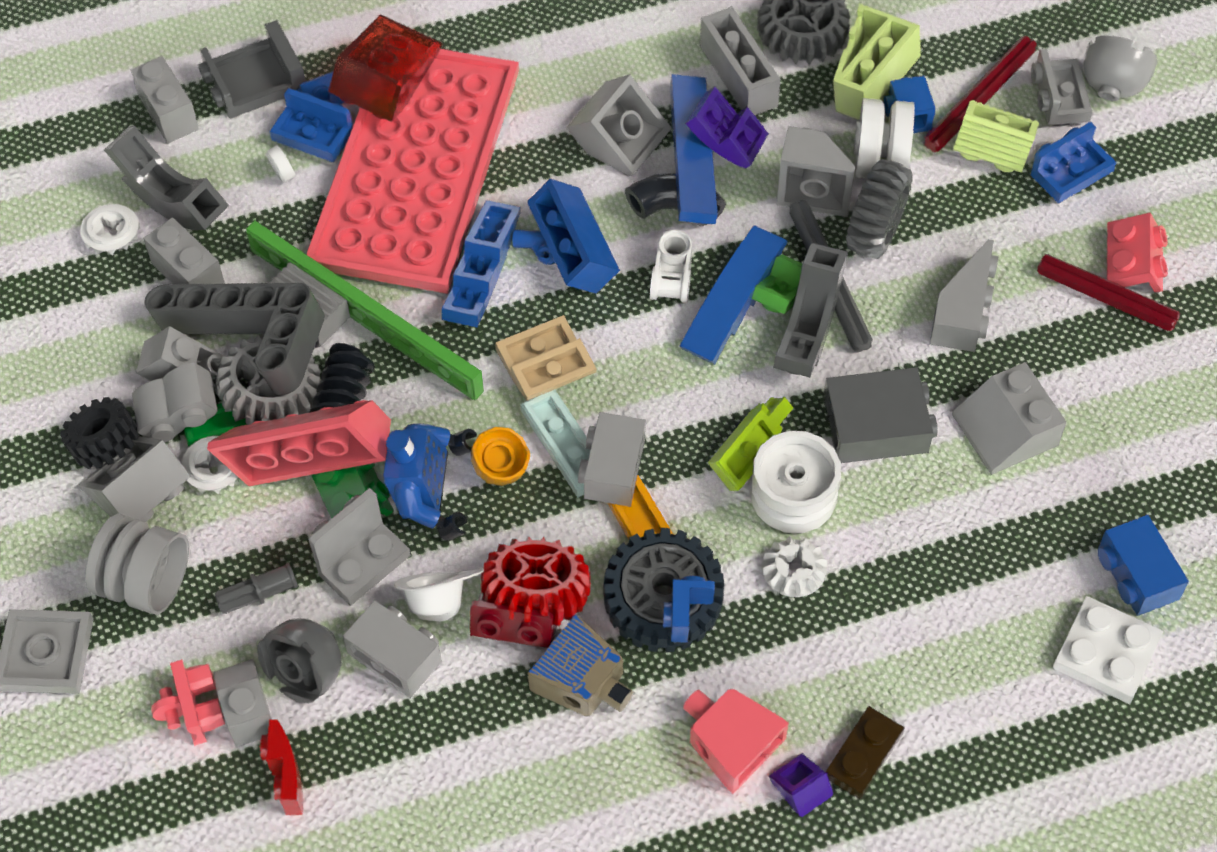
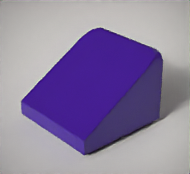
[769,753,833,817]

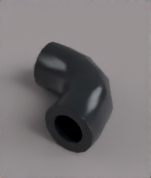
[625,173,726,226]

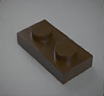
[825,706,905,800]

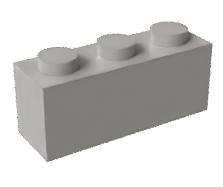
[700,7,781,115]

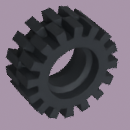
[60,397,139,469]

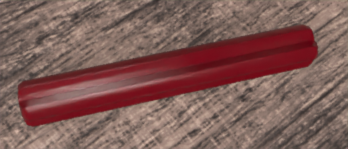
[1037,254,1180,331]

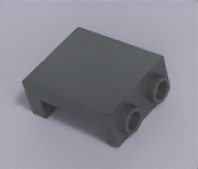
[198,20,306,119]

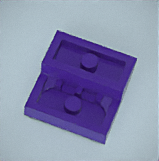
[685,86,769,169]

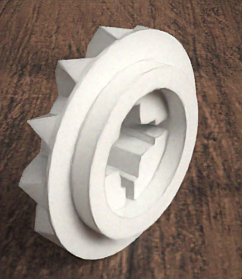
[80,204,140,256]
[182,436,238,494]
[762,536,827,597]

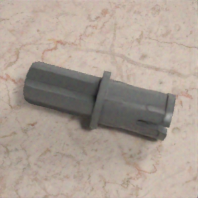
[215,563,298,614]

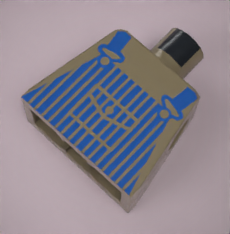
[528,614,634,716]

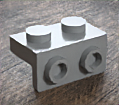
[1031,49,1092,125]

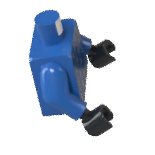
[383,423,477,541]

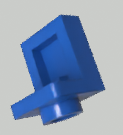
[663,576,715,642]

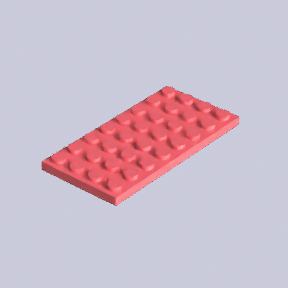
[306,40,519,294]

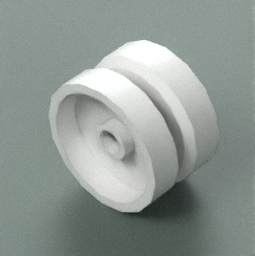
[854,98,915,179]
[751,431,841,533]

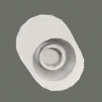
[394,568,484,622]

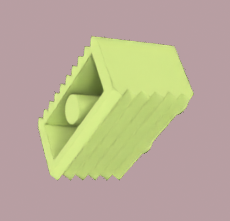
[953,100,1039,173]

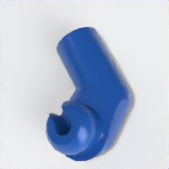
[512,230,555,265]

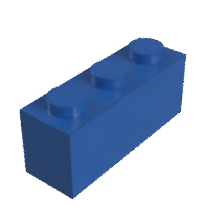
[527,178,620,294]

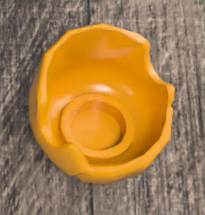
[471,426,530,486]

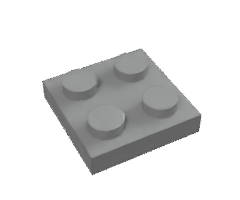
[0,609,94,694]

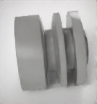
[85,513,189,615]

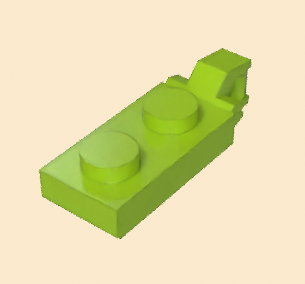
[708,397,793,491]

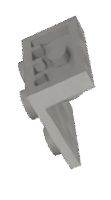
[309,488,411,606]

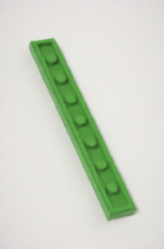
[246,221,484,401]

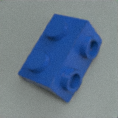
[269,88,353,163]
[1031,122,1116,204]

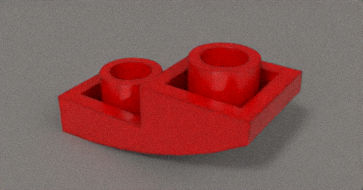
[260,719,303,815]

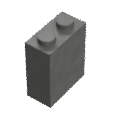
[823,367,938,463]

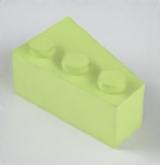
[833,3,921,120]

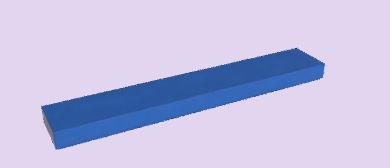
[670,74,718,224]

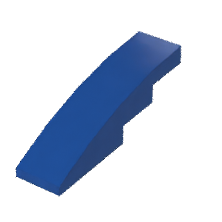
[442,200,521,328]
[680,225,787,365]

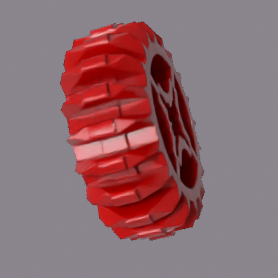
[481,536,591,627]

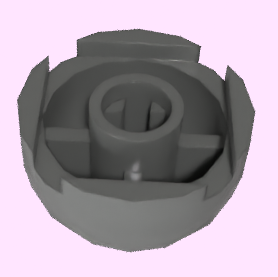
[257,618,342,703]

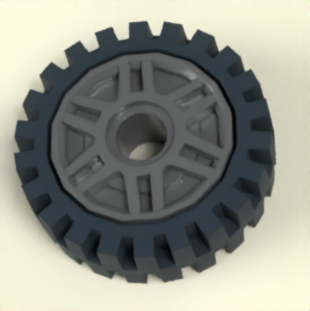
[603,528,724,652]

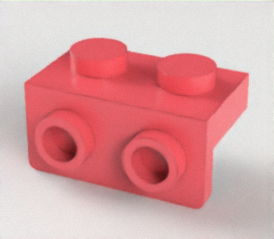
[1107,212,1168,293]

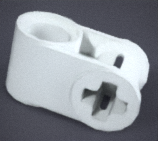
[650,230,692,303]

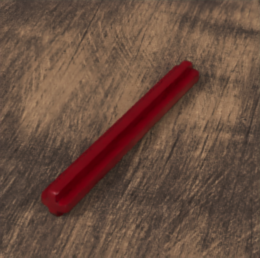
[924,36,1037,153]

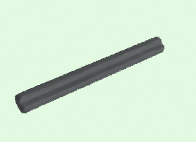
[789,200,873,353]

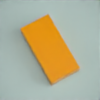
[608,475,673,540]

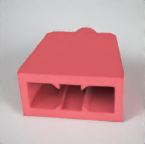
[683,689,789,794]

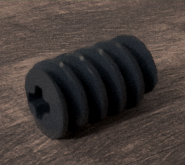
[309,343,375,413]

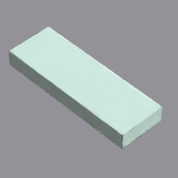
[520,390,591,498]

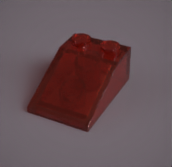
[328,14,443,122]

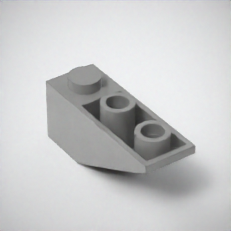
[930,239,998,352]

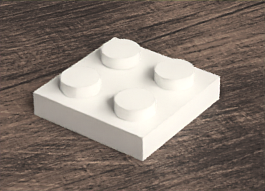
[1053,596,1163,704]

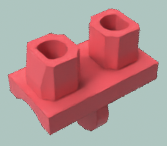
[151,660,226,746]

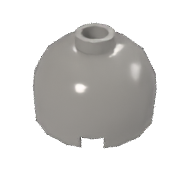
[1083,36,1158,101]

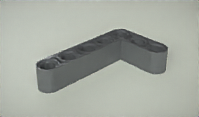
[144,283,325,395]

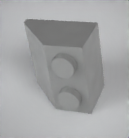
[566,74,672,176]
[777,126,855,217]
[952,362,1066,475]
[78,436,191,522]

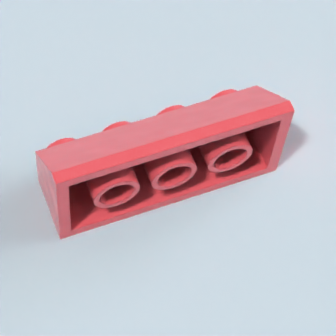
[207,400,391,486]

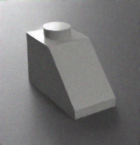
[213,659,272,747]

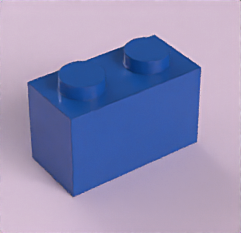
[1098,515,1189,616]

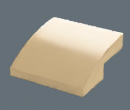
[495,315,597,401]

